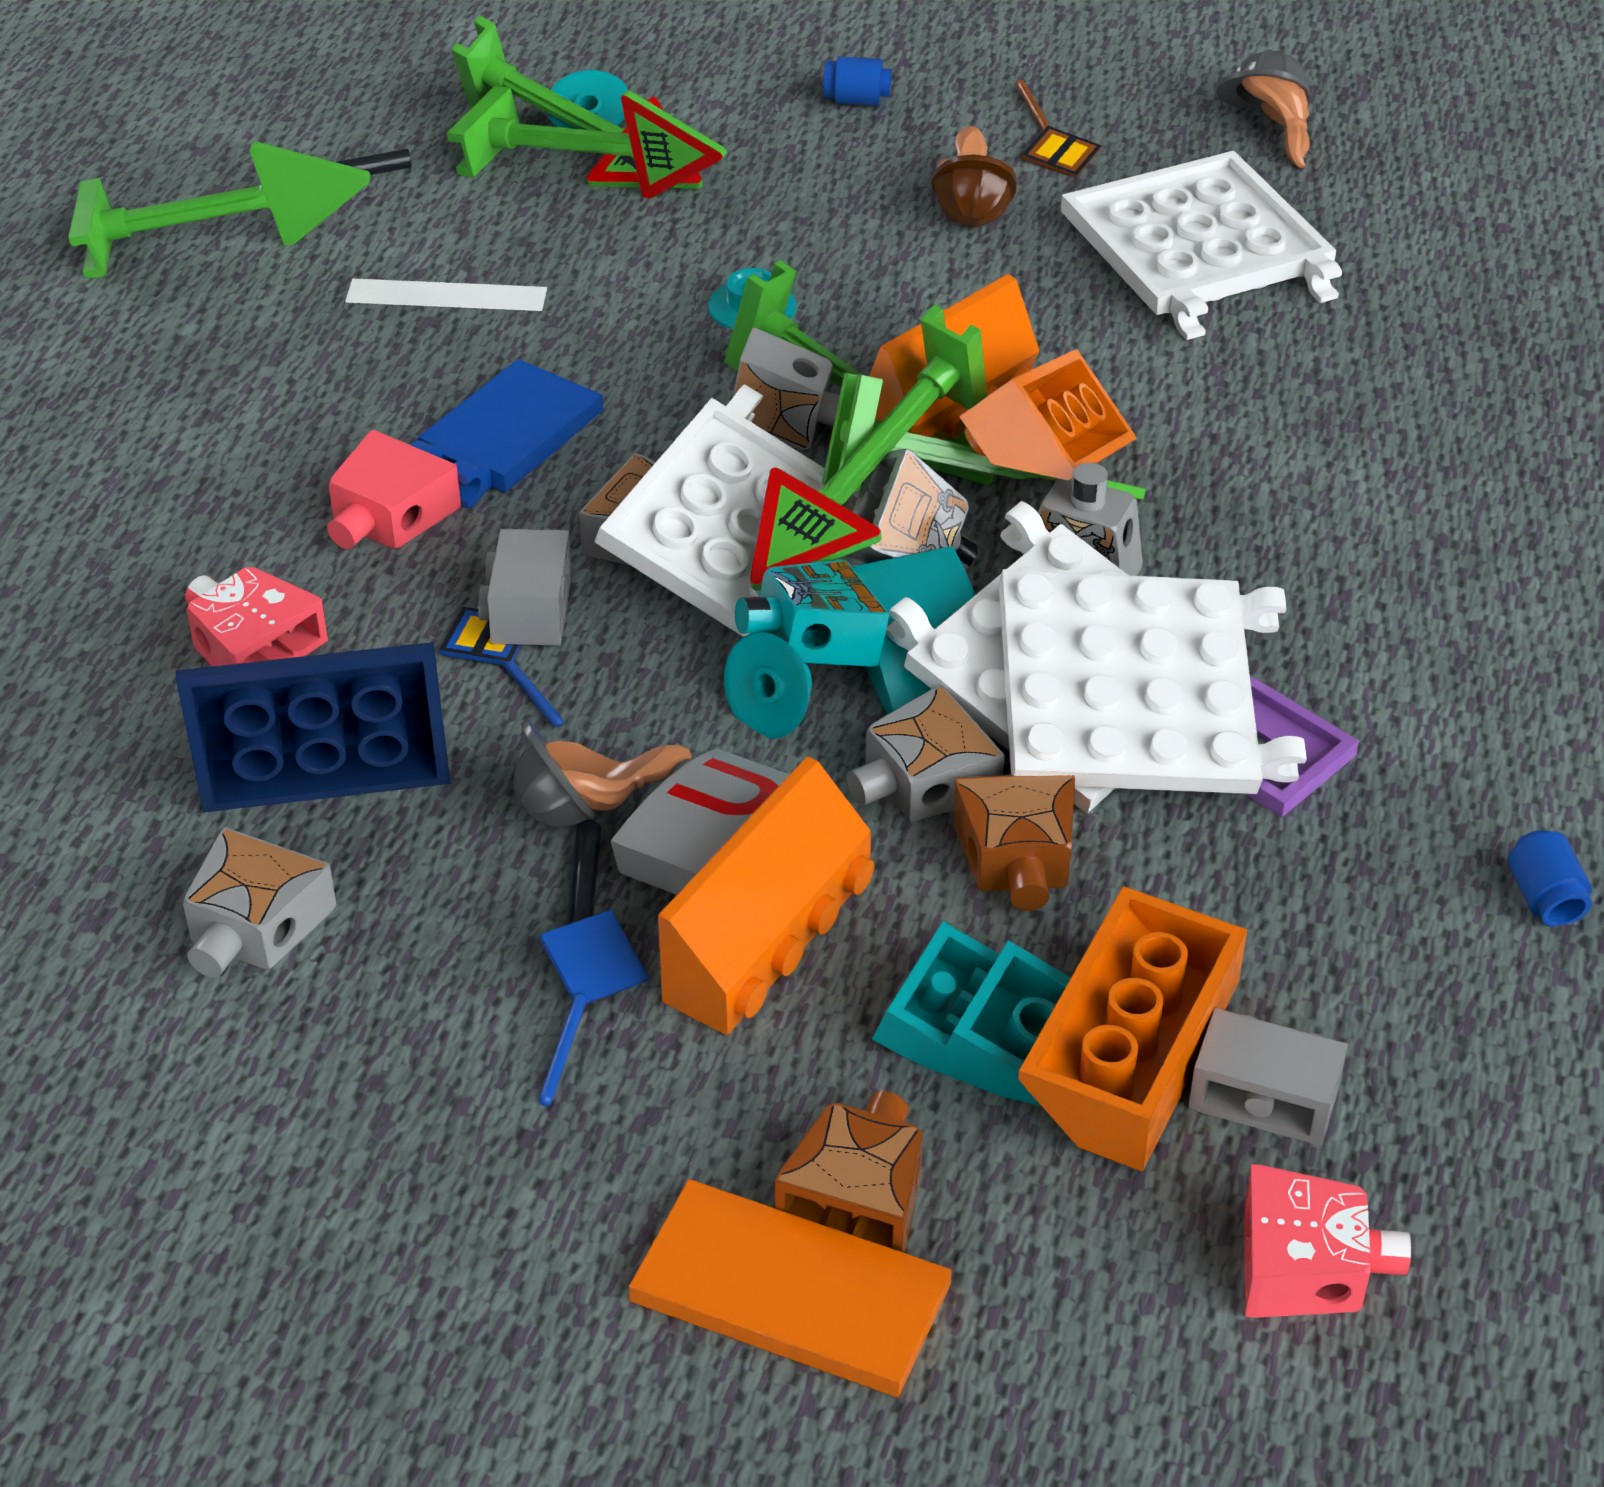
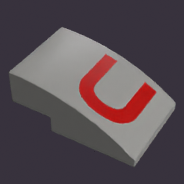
[611,748,790,895]

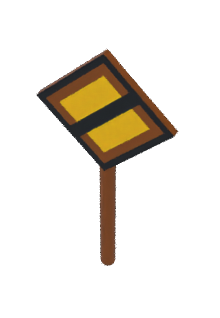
[1016,79,1102,178]

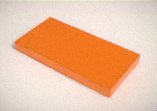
[629,1179,952,1398]

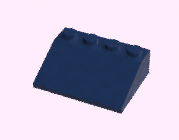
[176,642,451,813]

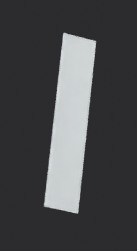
[345,279,547,311]

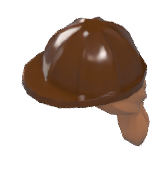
[931,126,1017,227]

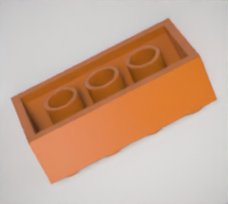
[869,274,1040,440]
[959,349,1137,481]
[658,756,874,1035]
[1018,886,1248,1172]

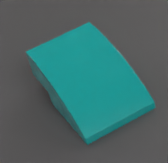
[852,546,975,714]
[872,921,1071,1106]

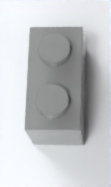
[478,529,572,645]
[1188,1008,1348,1146]

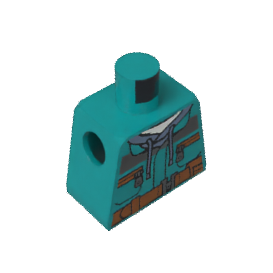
[735,560,890,667]

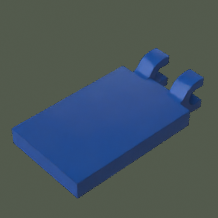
[410,359,603,509]

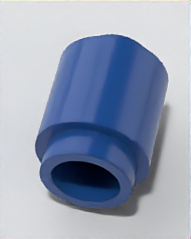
[823,56,892,106]
[1507,830,1592,927]

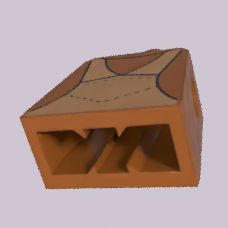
[953,775,1075,911]
[775,1091,923,1253]

